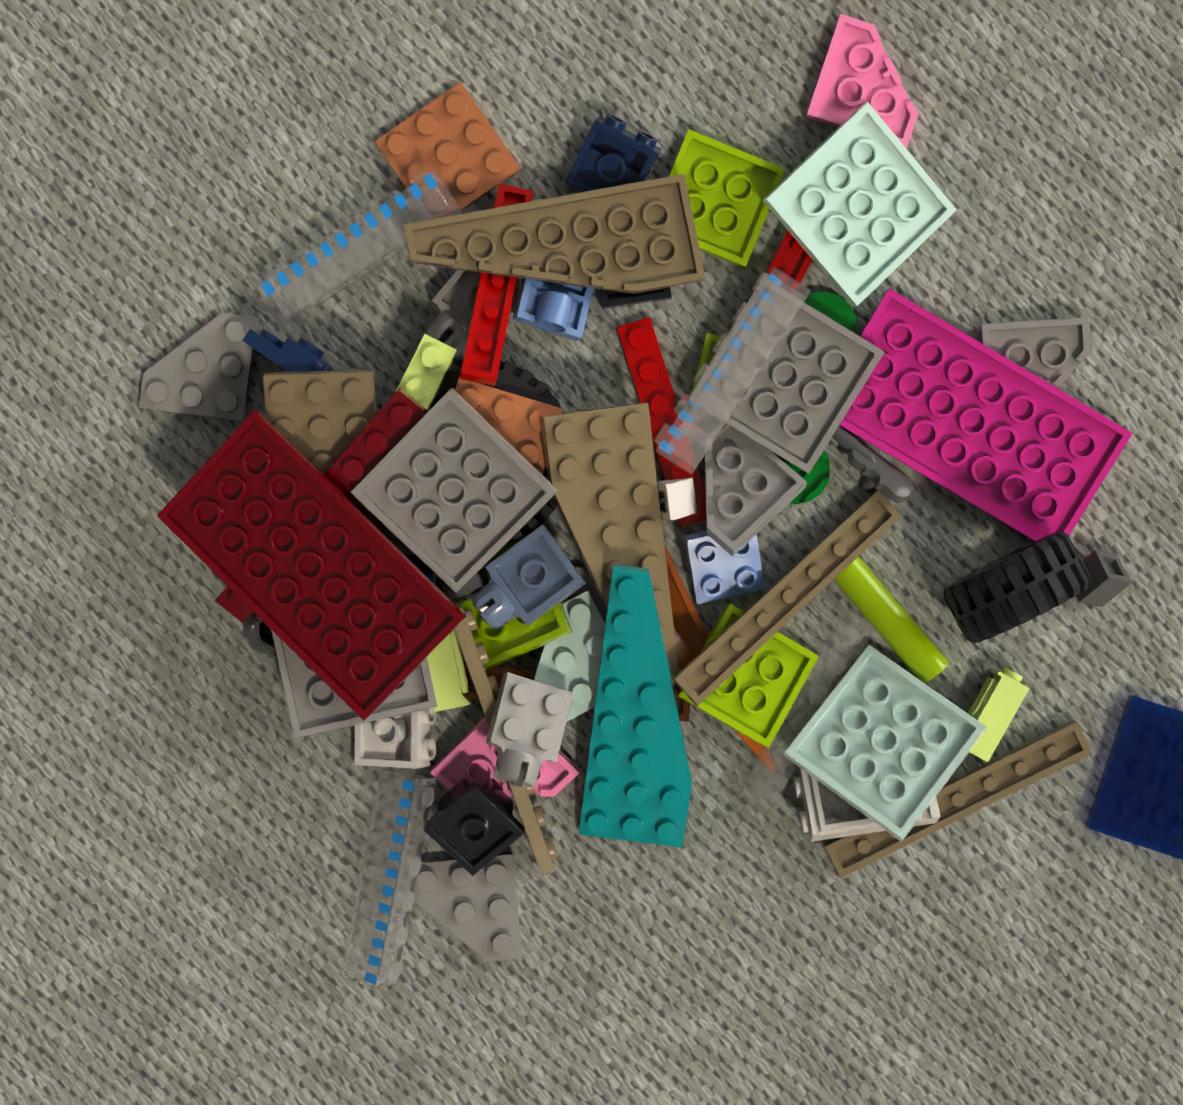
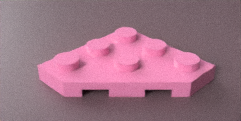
[805,14,918,148]
[430,717,580,797]

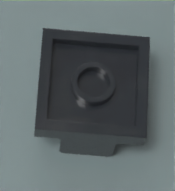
[423,779,525,876]

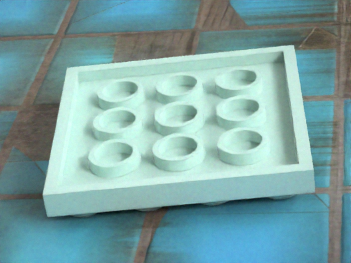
[762,102,956,306]
[785,645,987,842]

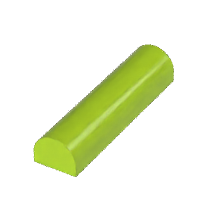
[833,556,949,683]

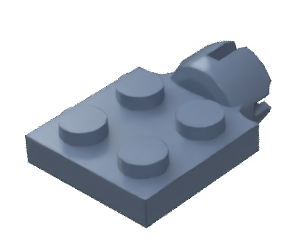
[471,525,586,629]

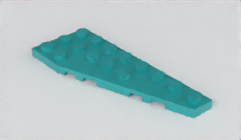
[579,564,692,848]

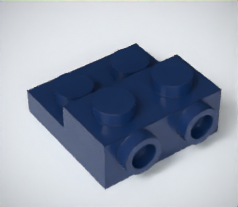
[565,114,662,192]
[242,329,332,372]

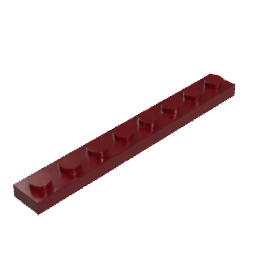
[215,387,428,623]

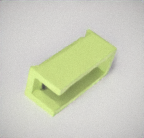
[427,630,472,712]
[967,667,1030,762]

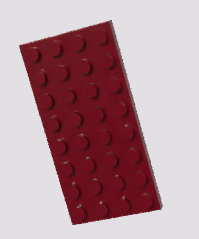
[157,411,466,721]

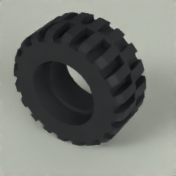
[943,531,1091,644]

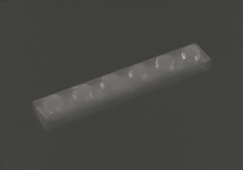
[739,610,875,810]

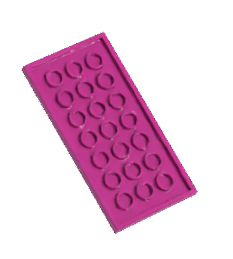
[840,288,1133,541]

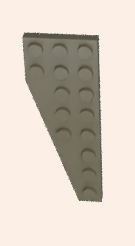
[403,174,706,294]
[263,370,384,534]
[540,403,679,686]

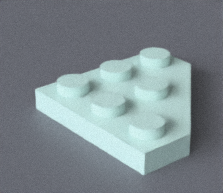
[534,591,605,721]

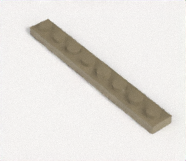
[672,490,901,706]
[454,601,558,876]
[823,720,1092,878]

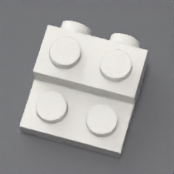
[354,707,437,769]

